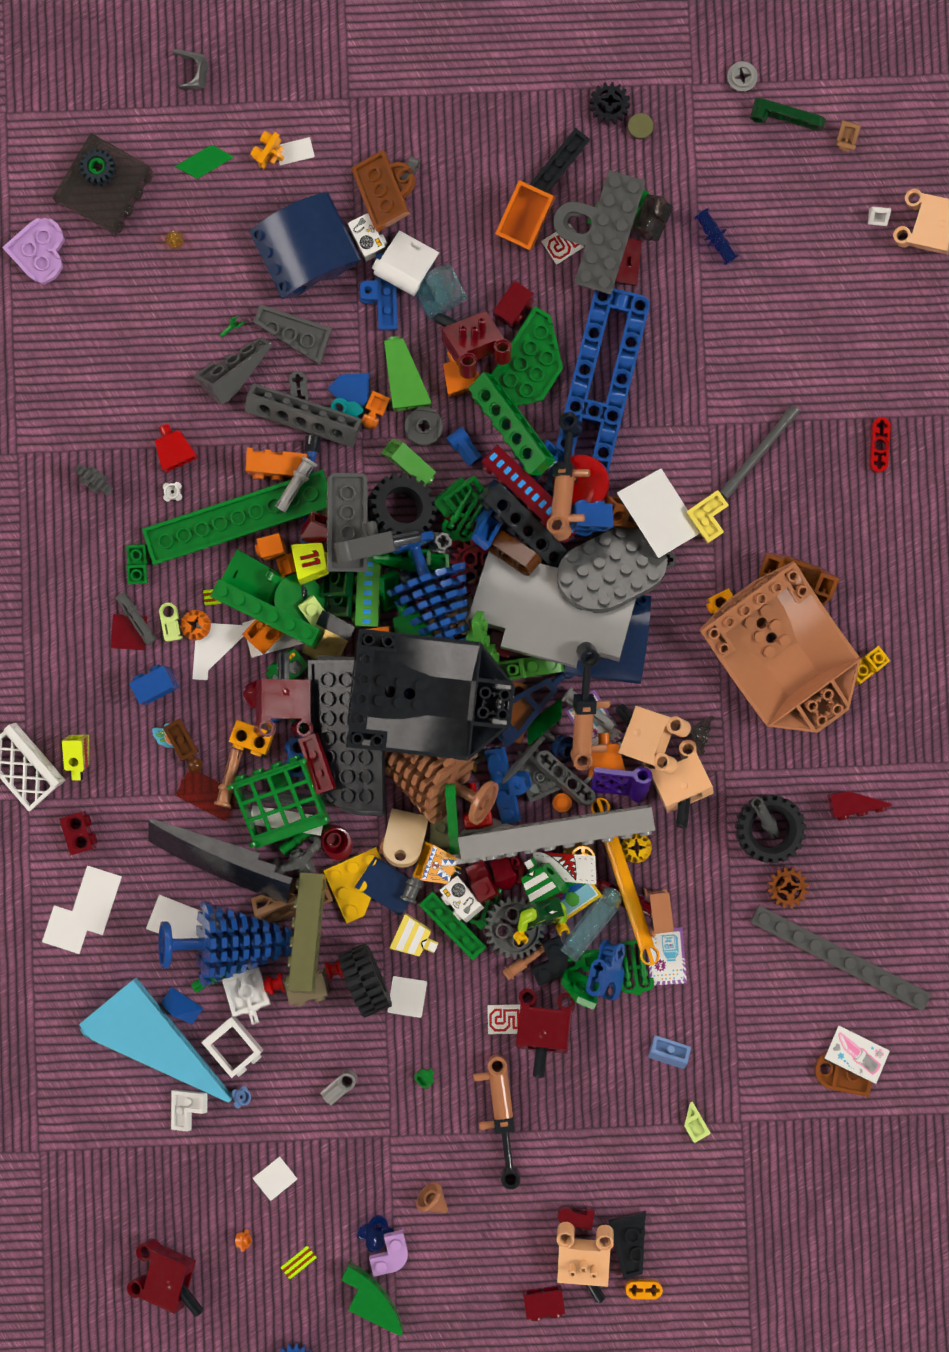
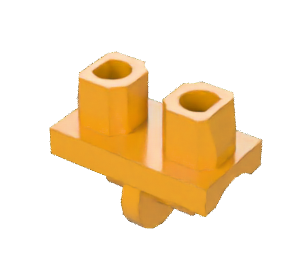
[250,131,285,169]

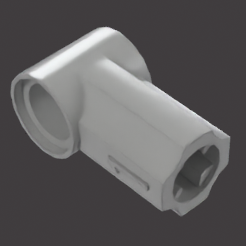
[428,532,452,554]
[320,1069,358,1105]

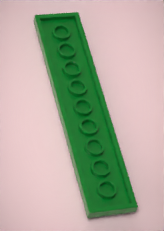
[142,469,327,566]

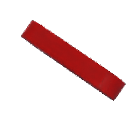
[869,417,891,473]

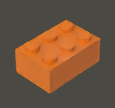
[495,180,555,251]

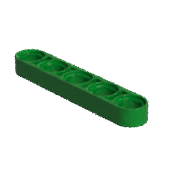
[445,783,460,855]

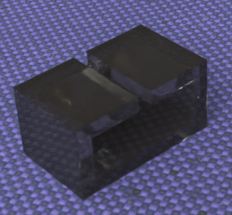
[632,194,673,241]

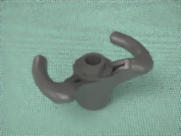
[272,834,321,875]

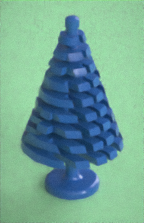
[386,531,468,640]
[158,901,294,987]

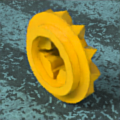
[621,833,652,863]

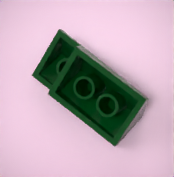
[320,545,355,621]

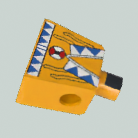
[413,842,462,884]

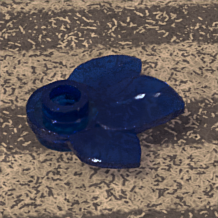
[357,1215,394,1253]

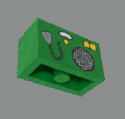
[266,648,308,680]

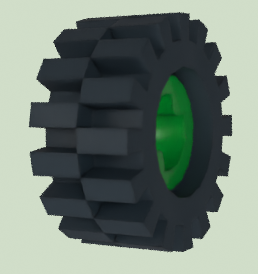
[79,148,117,187]

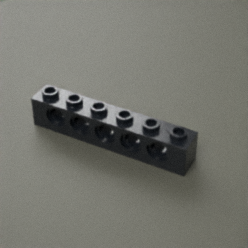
[478,479,568,568]

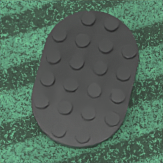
[557,527,667,613]

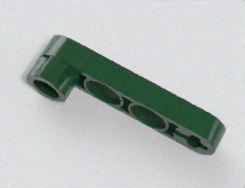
[750,98,826,131]

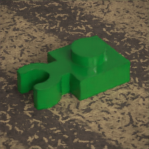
[567,949,599,972]

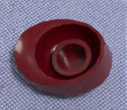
[319,825,353,860]

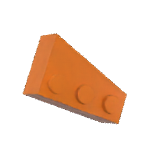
[246,447,308,481]

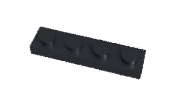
[529,128,590,193]

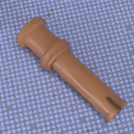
[214,749,242,808]

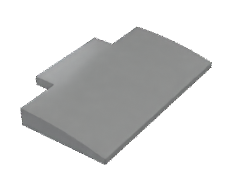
[468,551,636,668]

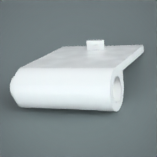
[372,230,439,296]

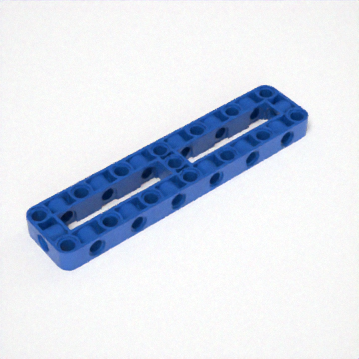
[538,288,650,538]

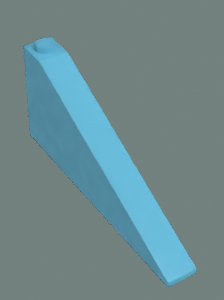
[79,977,233,1103]

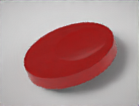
[553,455,610,505]

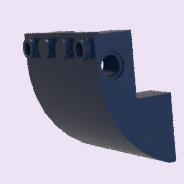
[249,192,361,299]
[564,595,651,684]

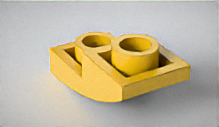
[855,646,890,686]

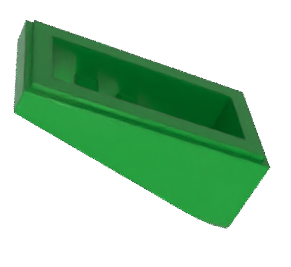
[443,475,485,514]

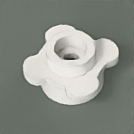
[163,482,182,502]

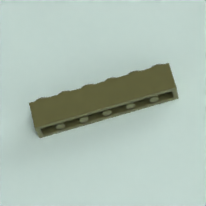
[286,873,326,994]

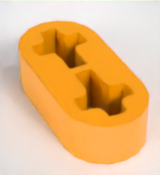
[625,1279,663,1299]

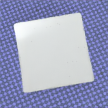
[387,976,427,1018]

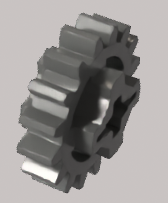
[74,464,113,496]

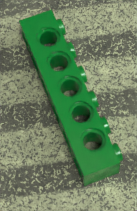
[469,372,556,476]

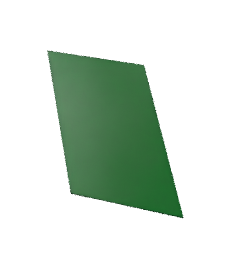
[527,698,562,745]

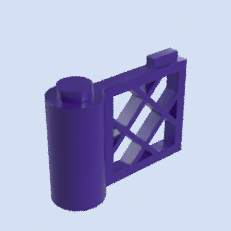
[591,767,653,803]

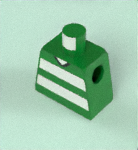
[521,857,568,905]

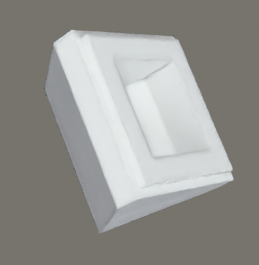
[868,207,891,226]

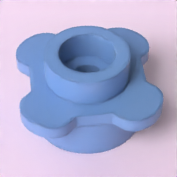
[231,1086,251,1108]

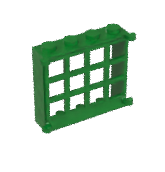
[226,755,330,849]

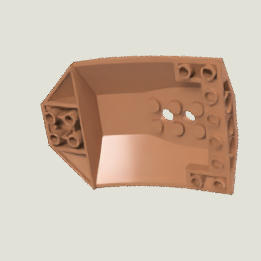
[699,561,861,733]

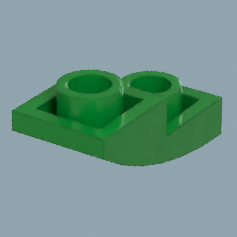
[126,544,148,584]

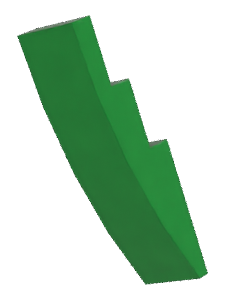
[373,549,449,573]

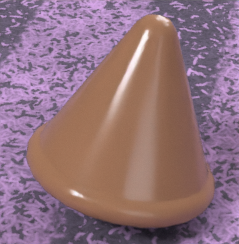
[416,1182,448,1213]

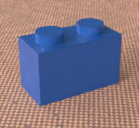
[570,500,614,531]

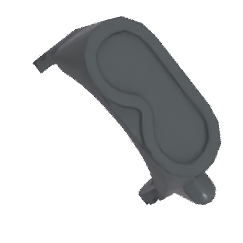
[173,49,208,90]

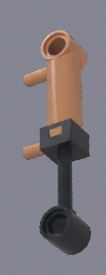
[547,412,590,541]
[570,642,610,771]
[473,1054,520,1190]

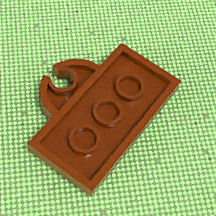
[351,149,416,232]

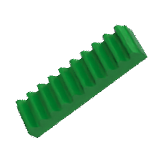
[419,891,486,961]

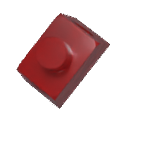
[155,424,198,473]

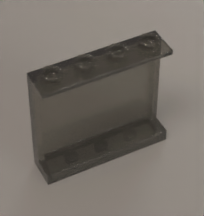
[53,133,153,237]

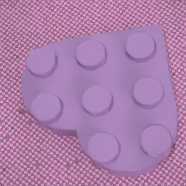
[2,218,65,284]

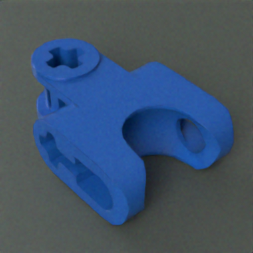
[586,940,625,1001]

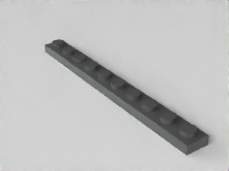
[750,905,932,1011]

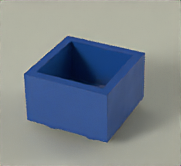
[129,664,180,705]

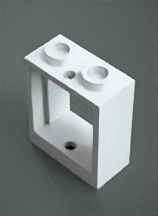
[201,1016,263,1078]

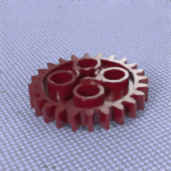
[450,539,489,600]

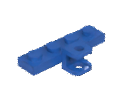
[360,254,398,331]
[484,746,532,824]

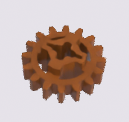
[767,866,809,909]

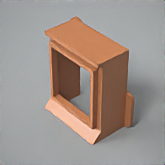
[643,888,674,938]

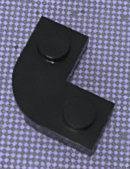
[531,935,568,986]

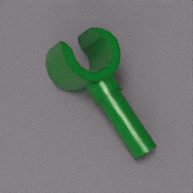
[220,315,245,337]

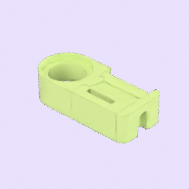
[159,603,183,642]

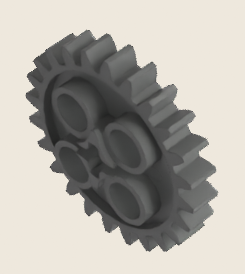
[483,896,545,960]

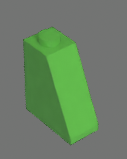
[381,438,436,487]

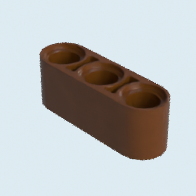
[488,530,542,576]

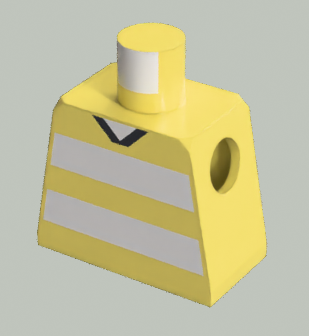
[390,913,438,956]

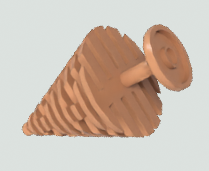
[385,751,499,825]

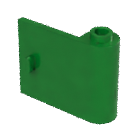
[221,549,286,605]

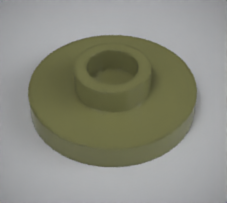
[628,113,653,139]

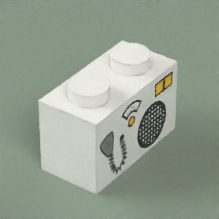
[348,213,387,262]
[440,876,484,923]

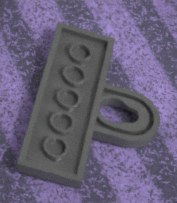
[554,170,646,295]

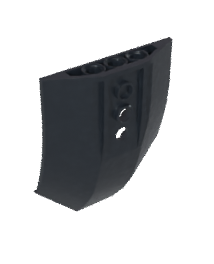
[346,628,515,761]

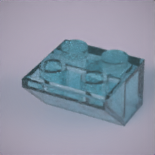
[416,264,467,319]

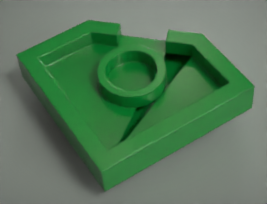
[561,968,599,1010]

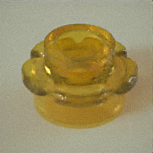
[165,231,184,248]

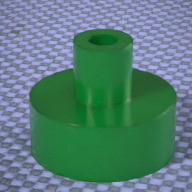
[414,1068,434,1089]

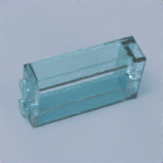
[561,886,622,962]

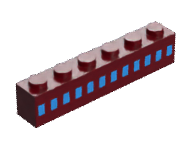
[481,444,578,542]

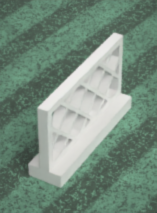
[0,723,66,812]

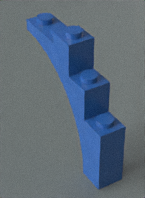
[471,439,561,550]

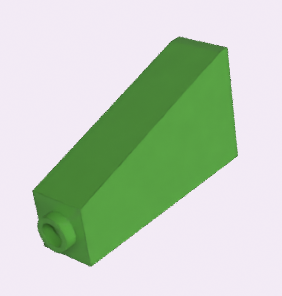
[384,336,431,412]

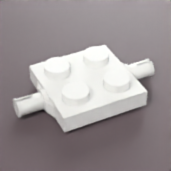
[222,961,271,1025]

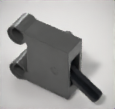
[334,521,422,563]

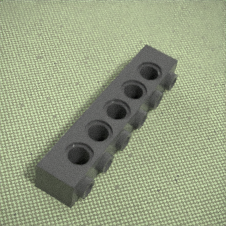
[245,383,362,448]

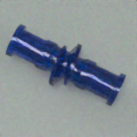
[694,208,739,265]

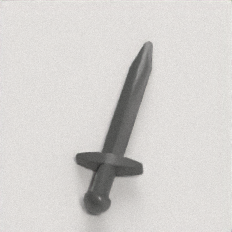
[502,720,561,784]

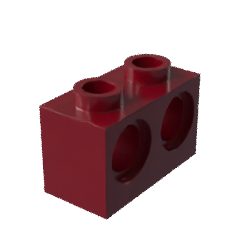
[59,811,97,856]

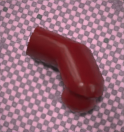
[510,856,527,885]

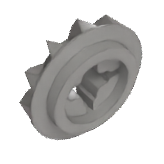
[727,61,758,92]

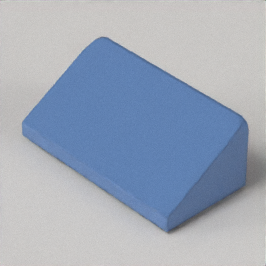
[648,1035,691,1069]

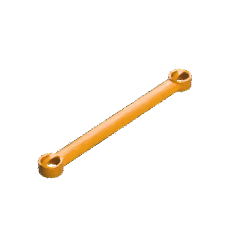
[591,798,660,966]

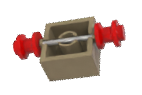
[263,959,344,1007]

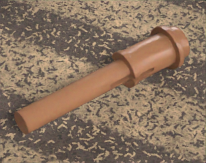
[502,937,553,980]

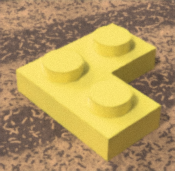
[686,490,729,544]

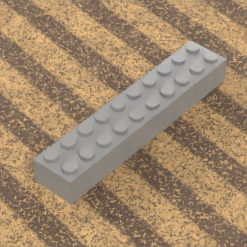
[458,804,655,863]

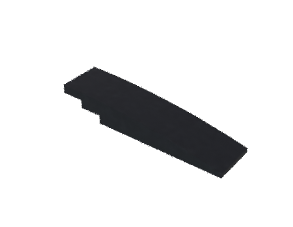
[148,818,292,903]

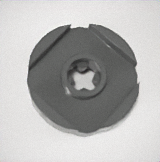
[405,407,443,446]

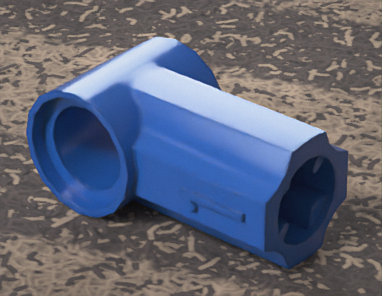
[446,427,482,467]

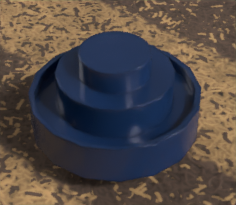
[550,734,573,763]

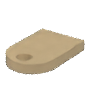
[383,808,428,868]

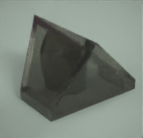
[688,716,714,754]

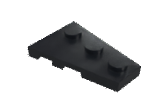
[608,1210,646,1279]

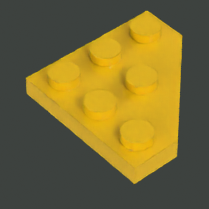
[324,847,382,923]

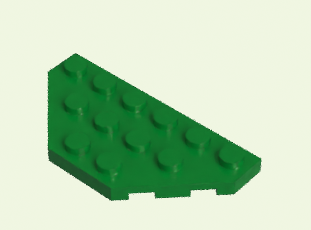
[474,306,563,411]

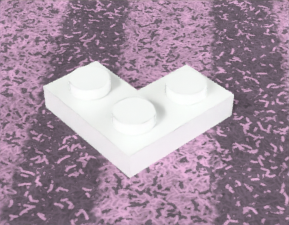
[171,1089,207,1131]

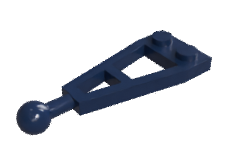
[497,665,574,748]

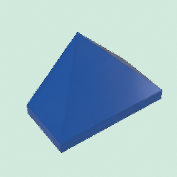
[161,987,203,1025]

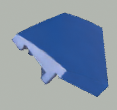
[328,373,371,408]

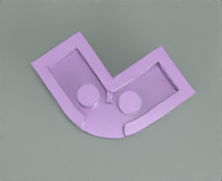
[369,1230,408,1277]

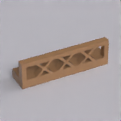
[251,873,333,925]

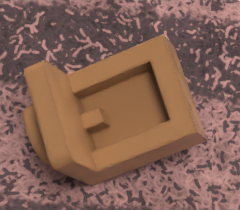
[835,120,861,152]

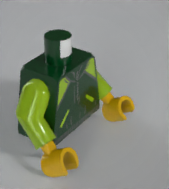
[513,898,570,945]

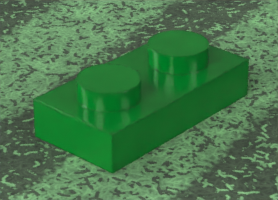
[379,570,400,612]

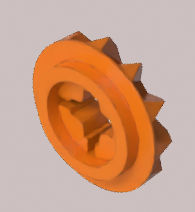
[180,610,211,640]

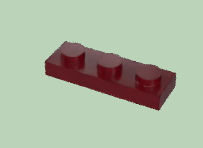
[298,733,336,795]

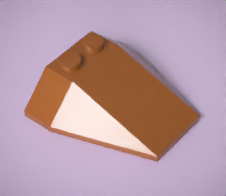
[757,552,840,636]

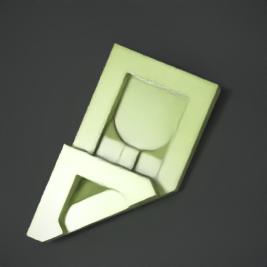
[684,1102,711,1143]

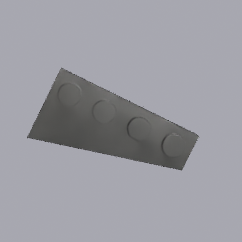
[254,304,332,365]

